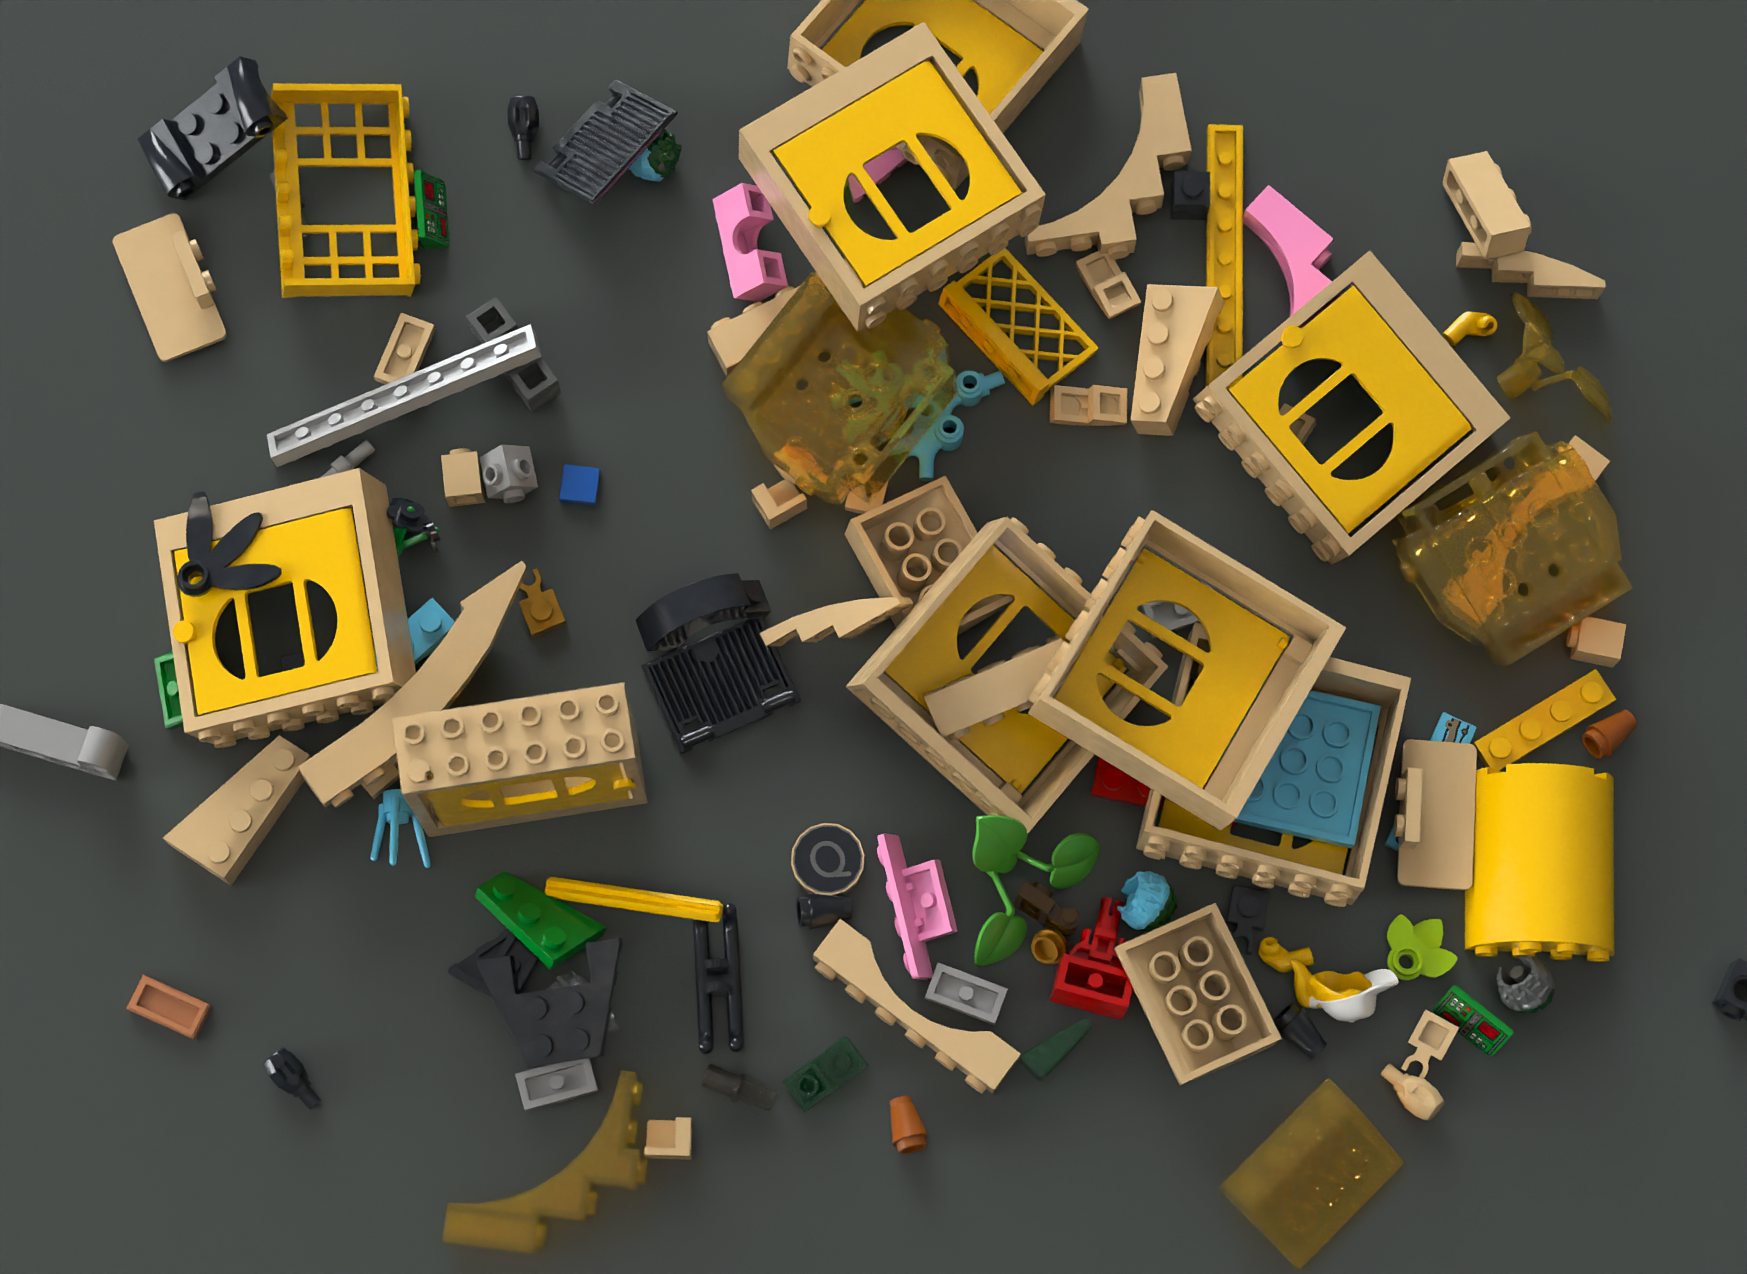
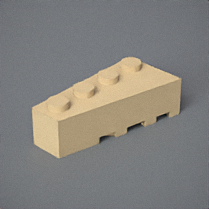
[1131,284,1225,436]
[923,635,1073,741]
[163,735,311,885]

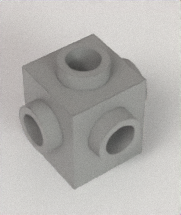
[479,445,538,503]

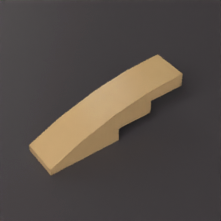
[1456,242,1605,299]
[760,597,913,647]

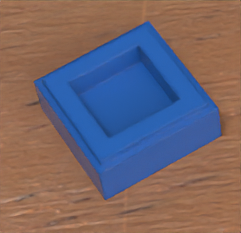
[559,464,601,506]

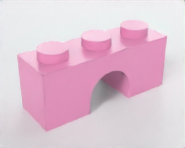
[712,183,788,302]

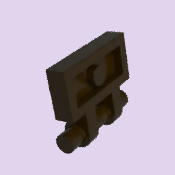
[1013,881,1080,936]

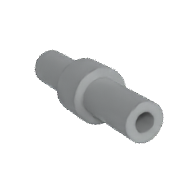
[320,440,375,478]

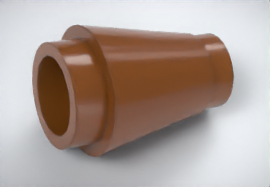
[1582,709,1637,759]
[889,1095,929,1155]

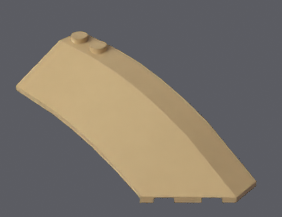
[298,561,526,808]

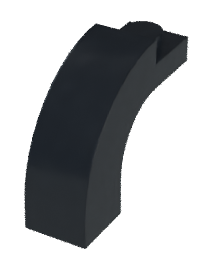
[635,573,771,652]

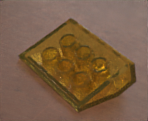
[1218,1078,1404,1270]

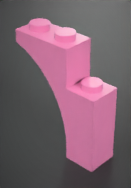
[1243,185,1343,344]

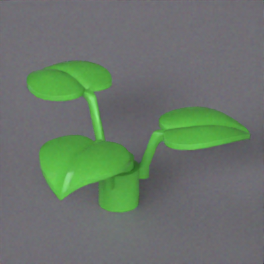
[972,815,1100,966]

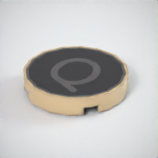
[791,823,865,896]

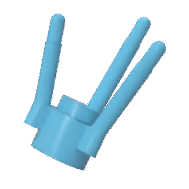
[371,789,431,868]

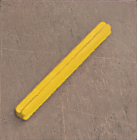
[545,877,723,923]

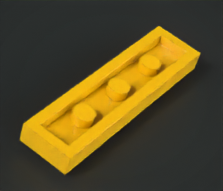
[1473,669,1616,771]

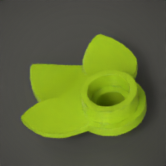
[1387,914,1458,981]

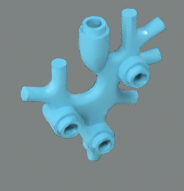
[830,351,1005,481]

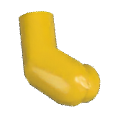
[1442,312,1497,346]
[1258,937,1314,972]

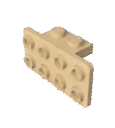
[113,213,227,362]
[1394,739,1477,890]

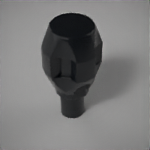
[507,96,539,160]
[263,1047,321,1109]

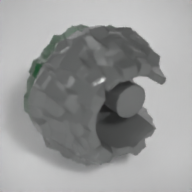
[1496,955,1555,1013]

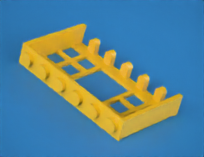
[270,83,420,298]

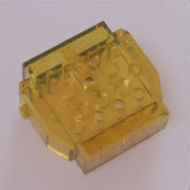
[722,272,958,505]
[1392,431,1633,666]

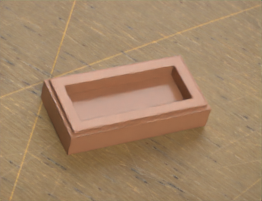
[126,975,212,1040]

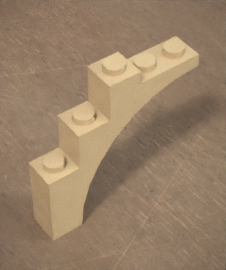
[1025,73,1192,259]

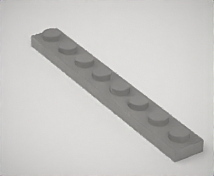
[267,324,542,467]

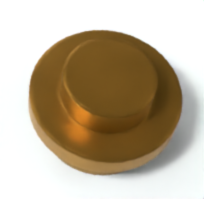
[1031,927,1068,964]

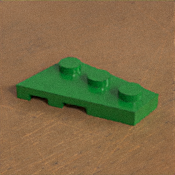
[475,871,606,970]

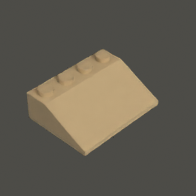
[845,476,1013,636]
[1114,903,1282,1085]

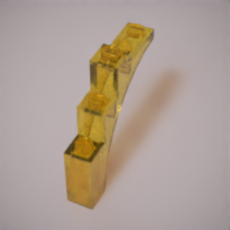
[442,1070,648,1255]

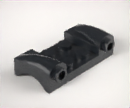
[137,56,288,200]

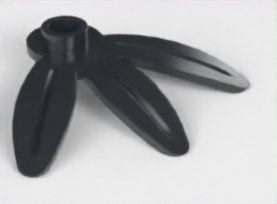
[177,491,282,597]

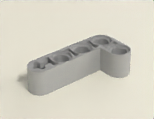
[0,704,129,780]

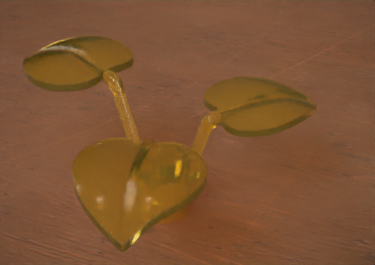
[1497,291,1613,423]

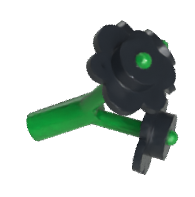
[386,497,441,558]

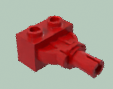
[1049,897,1133,1020]

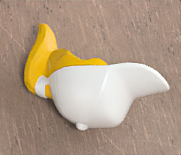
[1290,959,1399,1023]

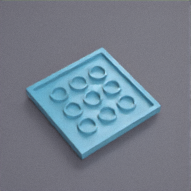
[1217,680,1381,849]

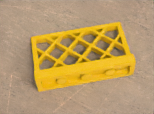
[938,248,1099,406]

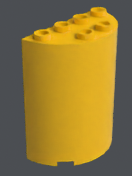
[1465,763,1614,962]

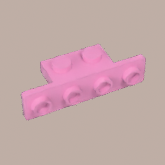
[877,833,958,980]

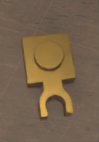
[519,568,567,638]

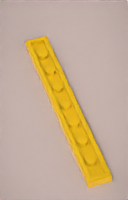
[1205,124,1243,391]

